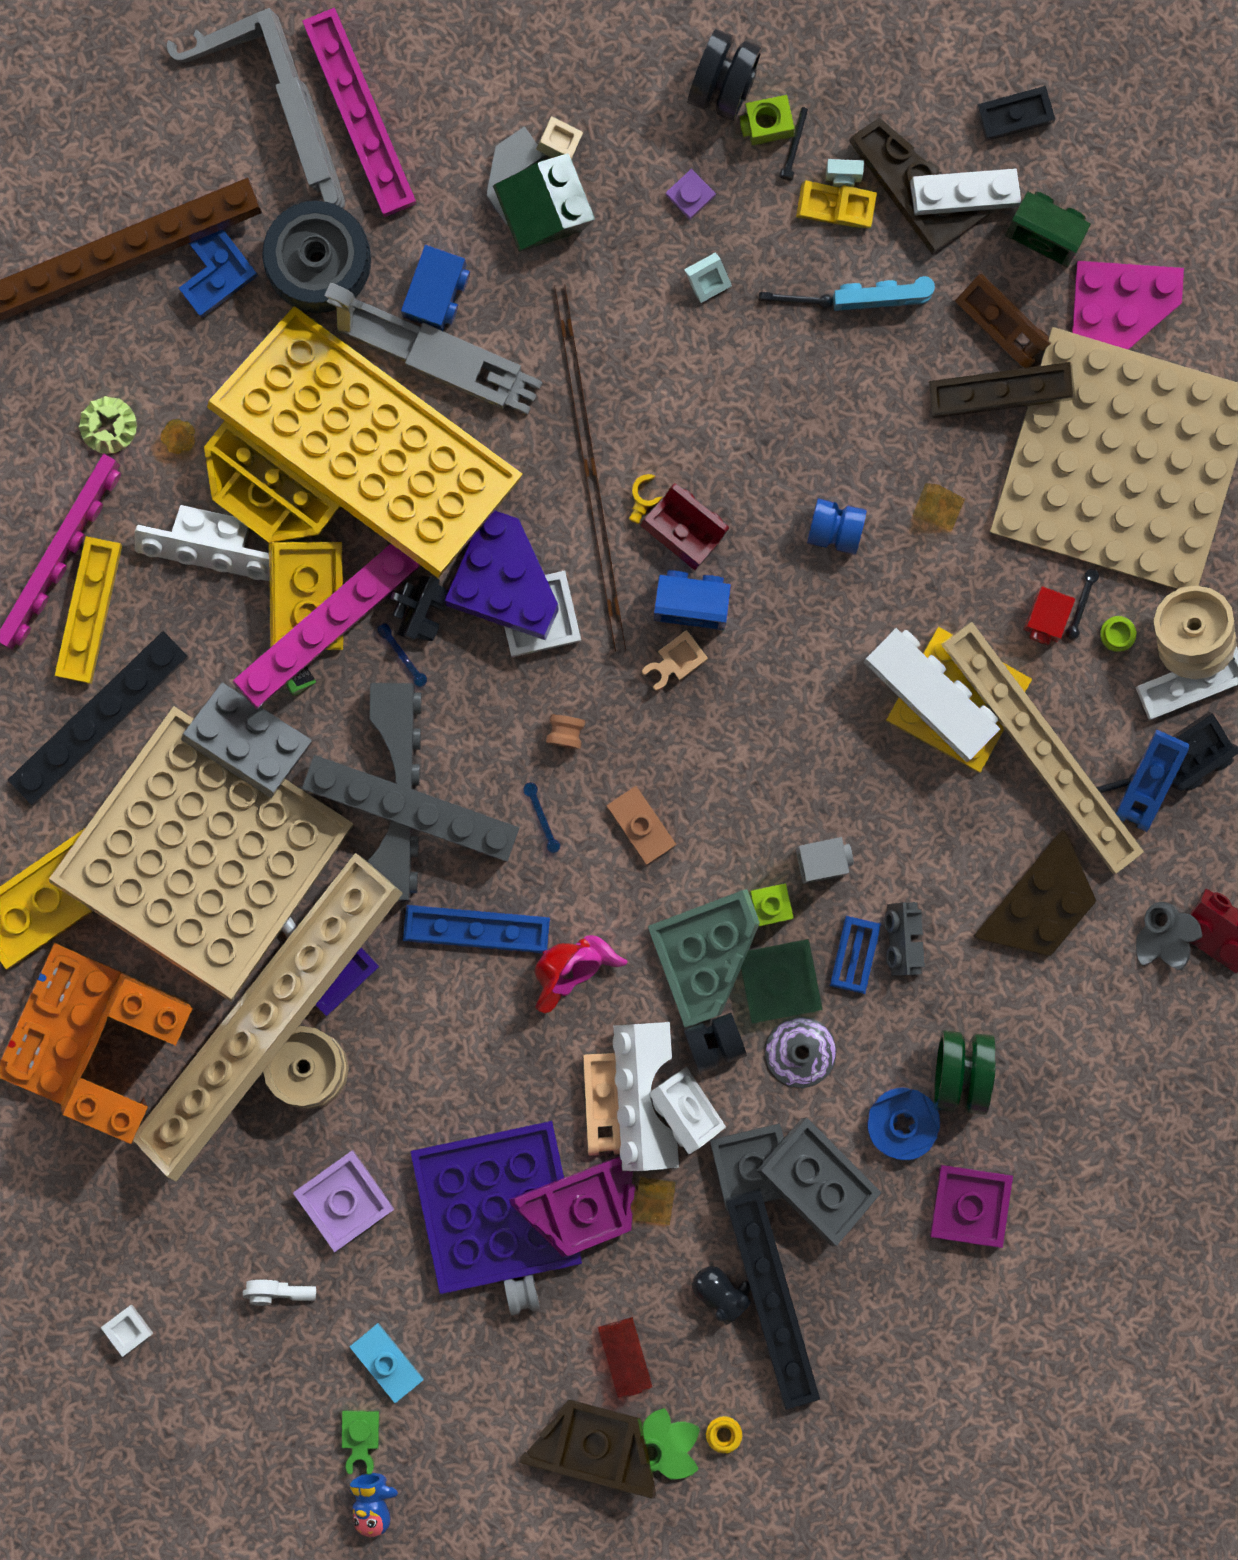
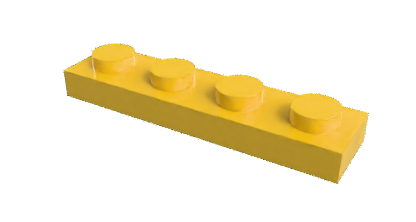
[55,536,123,684]

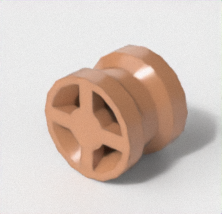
[546,714,585,749]

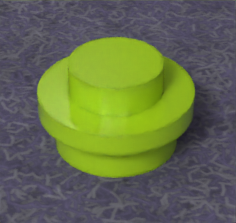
[1100,616,1137,652]

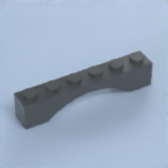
[367,683,422,901]
[302,755,520,862]

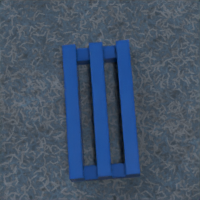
[830,916,881,994]

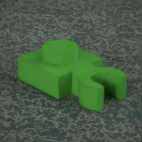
[342,1410,379,1474]

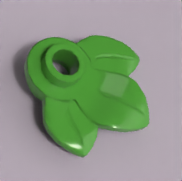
[643,1408,700,1479]

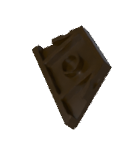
[973,829,1096,956]
[519,1400,656,1499]

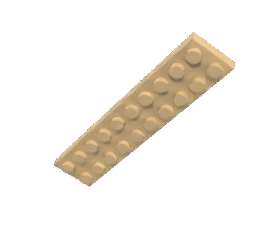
[133,853,403,1181]

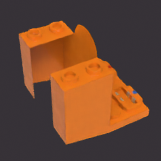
[0,942,193,1144]

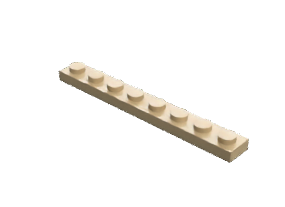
[941,622,1144,874]

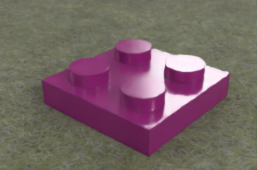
[930,1164,1013,1248]

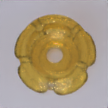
[161,419,196,454]

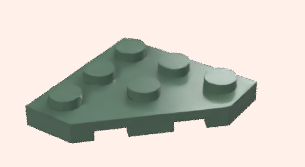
[648,889,760,1028]

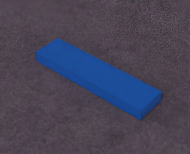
[403,905,550,953]

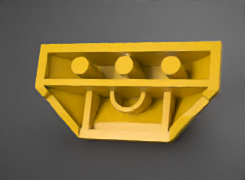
[204,420,341,543]

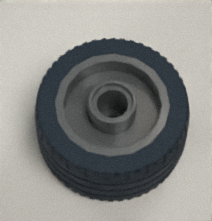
[262,200,371,313]

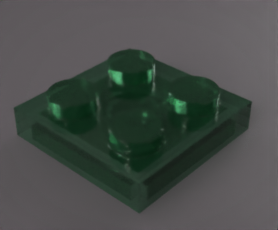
[741,939,823,1024]

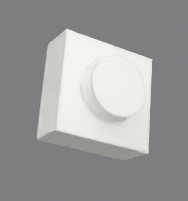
[101,1305,153,1357]

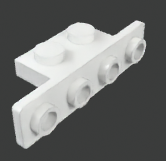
[135,505,269,581]

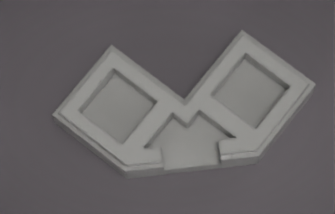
[486,126,545,226]

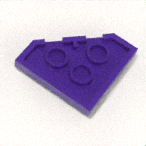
[445,511,559,641]

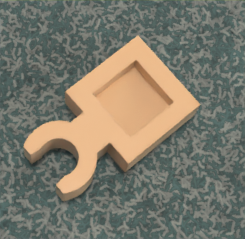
[642,630,708,691]

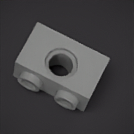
[796,837,854,884]

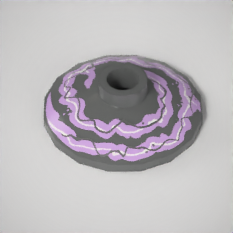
[765,1016,837,1088]

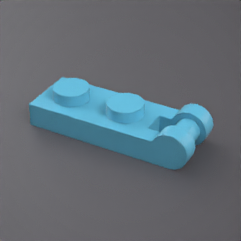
[833,276,935,311]

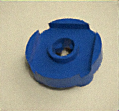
[867,1087,940,1160]

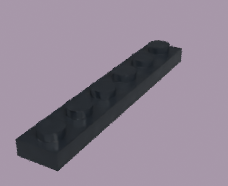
[7,631,189,806]
[725,1189,820,1410]

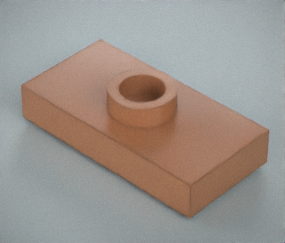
[606,786,676,865]

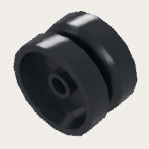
[687,29,762,121]

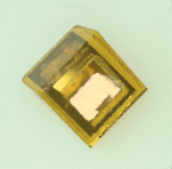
[912,483,965,531]
[634,1177,676,1225]

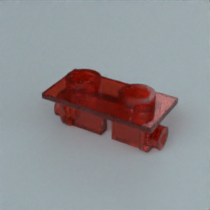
[598,1317,653,1397]

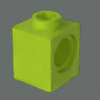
[739,95,795,145]
[749,883,794,927]

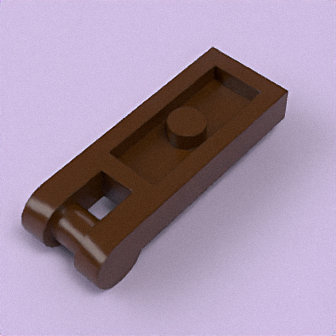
[955,274,1051,368]

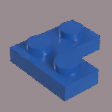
[179,230,258,319]

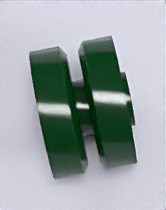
[934,1030,996,1115]

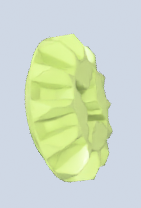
[79,396,137,454]

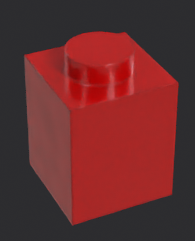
[1023,586,1076,645]

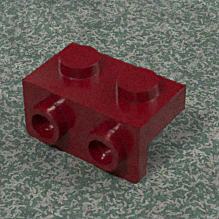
[640,483,729,571]
[1189,889,1238,974]

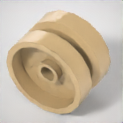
[1154,586,1237,679]
[263,1026,349,1109]

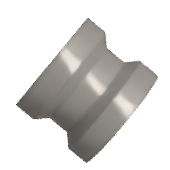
[504,1274,540,1316]

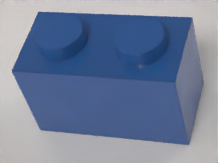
[401,245,470,331]

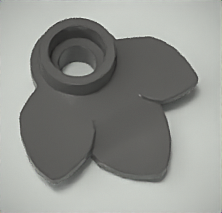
[1136,902,1202,970]

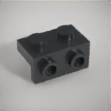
[1171,712,1238,791]

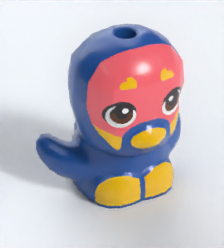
[350,1473,398,1537]

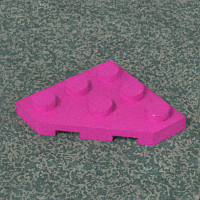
[1072,261,1184,350]

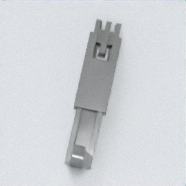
[167,8,345,208]
[324,283,542,415]

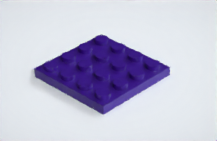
[410,1121,582,1294]

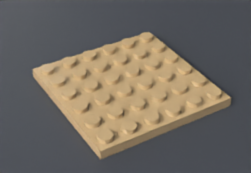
[989,327,1238,590]
[49,706,353,1002]

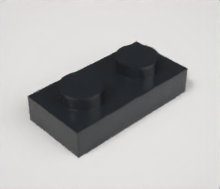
[976,86,1055,141]

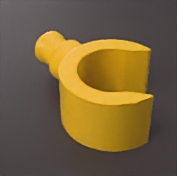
[629,474,663,524]

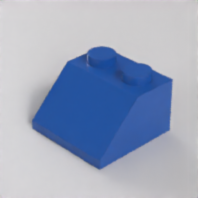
[653,570,731,630]

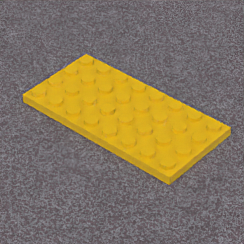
[207,306,522,578]

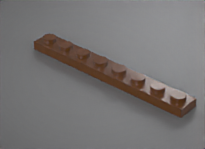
[0,177,262,321]

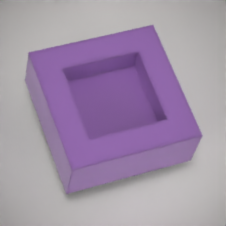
[666,168,716,220]

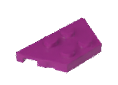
[509,1156,635,1257]

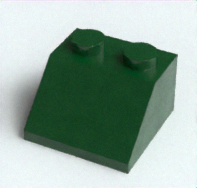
[493,153,595,252]
[1005,191,1091,268]

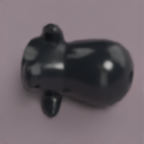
[692,1266,751,1325]

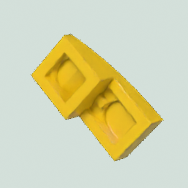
[796,180,877,228]

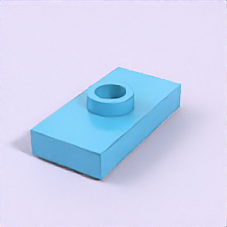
[350,1323,424,1403]

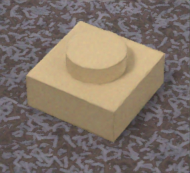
[536,116,583,159]

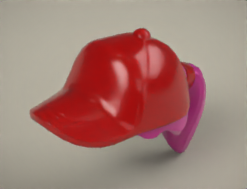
[534,935,628,1013]

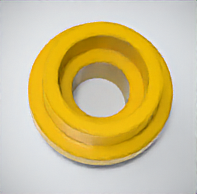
[706,1416,742,1453]

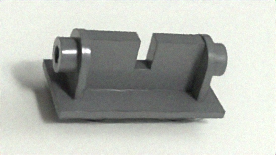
[884,902,925,976]

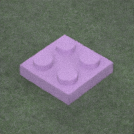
[293,1150,394,1252]

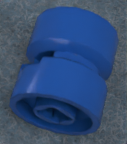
[807,498,867,555]

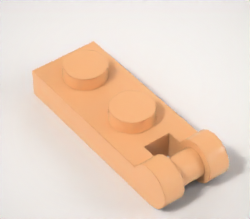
[583,1053,621,1156]

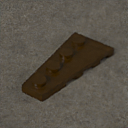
[849,118,991,254]

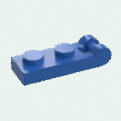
[1115,729,1189,832]

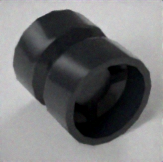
[684,1013,747,1073]

